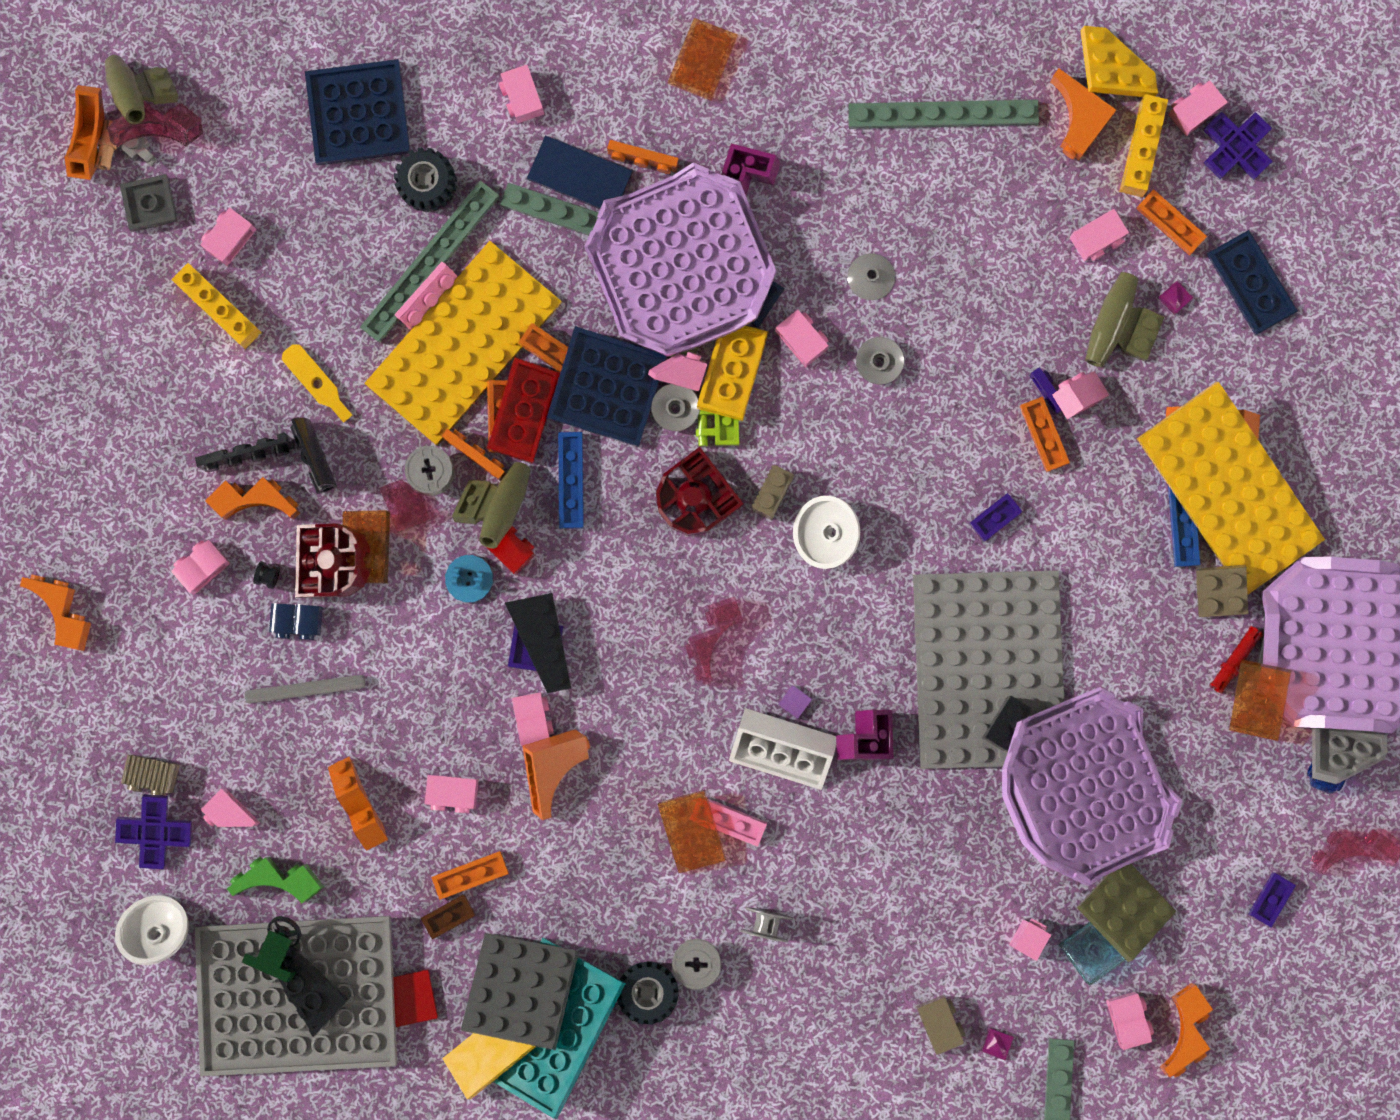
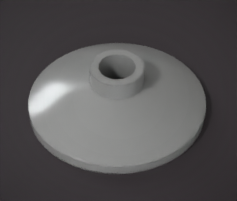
[847,253,895,300]
[856,337,904,385]
[652,384,699,431]

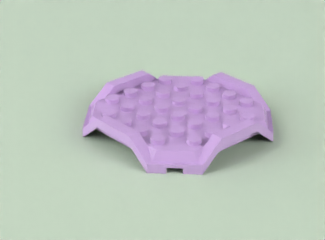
[584,163,777,356]
[1257,557,1400,734]
[1002,687,1182,886]

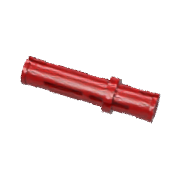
[1209,626,1263,694]

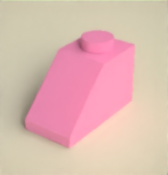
[648,352,707,391]
[201,789,260,827]

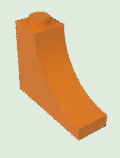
[1050,68,1116,160]
[522,729,590,820]

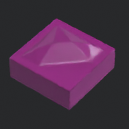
[1158,281,1193,315]
[981,1028,1014,1060]

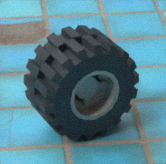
[394,147,457,212]
[617,961,679,1025]

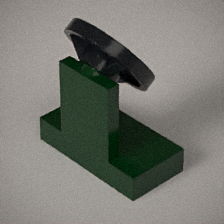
[242,916,302,982]

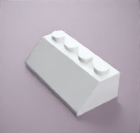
[729,708,836,790]

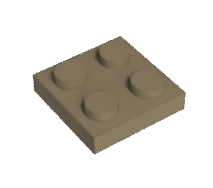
[1196,565,1249,617]

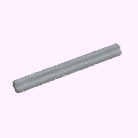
[245,675,365,704]

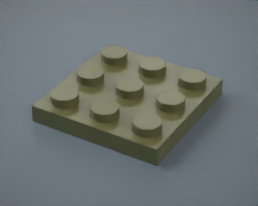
[1076,864,1176,962]

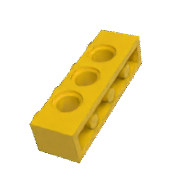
[1119,94,1168,197]
[171,263,262,349]

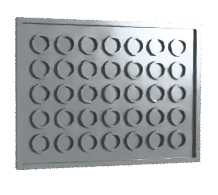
[913,570,1064,769]
[195,916,397,1076]

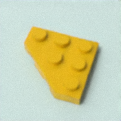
[1081,26,1158,97]

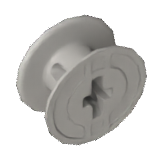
[405,446,455,496]
[740,907,793,942]
[672,938,721,990]

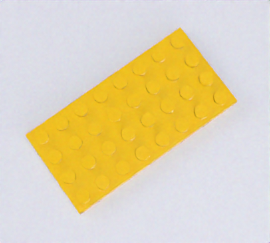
[364,241,562,446]
[1137,382,1325,594]

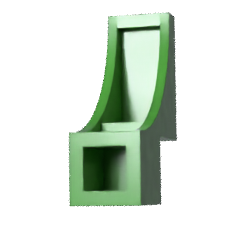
[227,856,324,904]

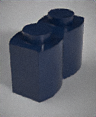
[269,603,323,640]

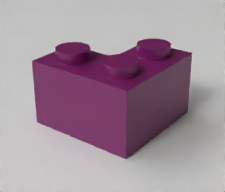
[721,143,781,195]
[836,709,894,760]

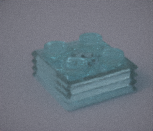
[1059,922,1126,985]

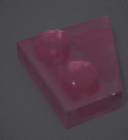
[379,479,441,533]

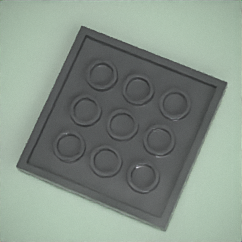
[461,933,579,1050]

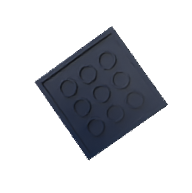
[305,59,411,165]
[546,326,666,447]

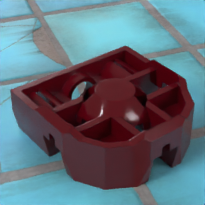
[656,447,744,536]
[295,523,370,598]

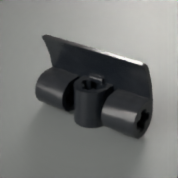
[290,418,337,494]

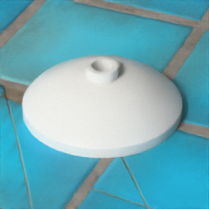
[793,496,860,569]
[115,895,189,965]

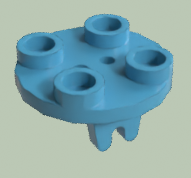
[445,555,493,603]

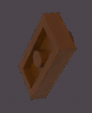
[421,894,476,940]

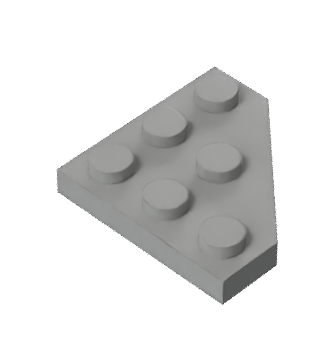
[1312,728,1388,784]

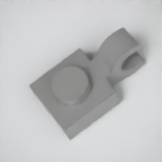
[116,126,157,167]

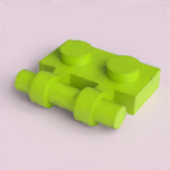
[696,398,739,447]

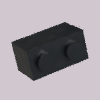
[982,695,1032,751]

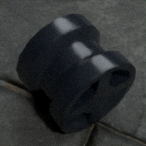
[253,561,280,589]

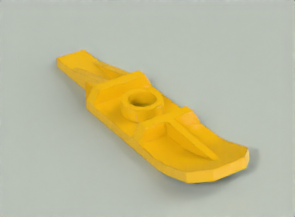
[282,344,353,423]

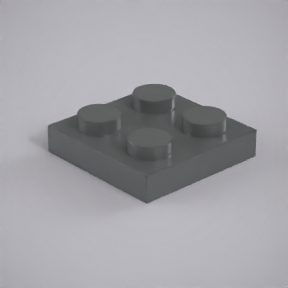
[120,174,178,232]

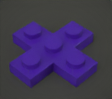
[1203,112,1273,180]
[115,794,192,869]

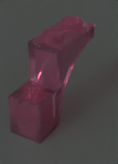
[108,101,203,147]
[685,596,743,685]
[1310,828,1400,874]

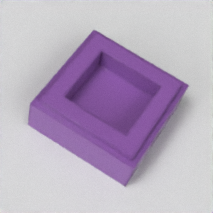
[778,685,812,719]

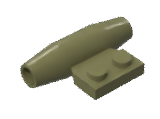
[105,55,178,124]
[1085,272,1164,368]
[452,462,531,548]

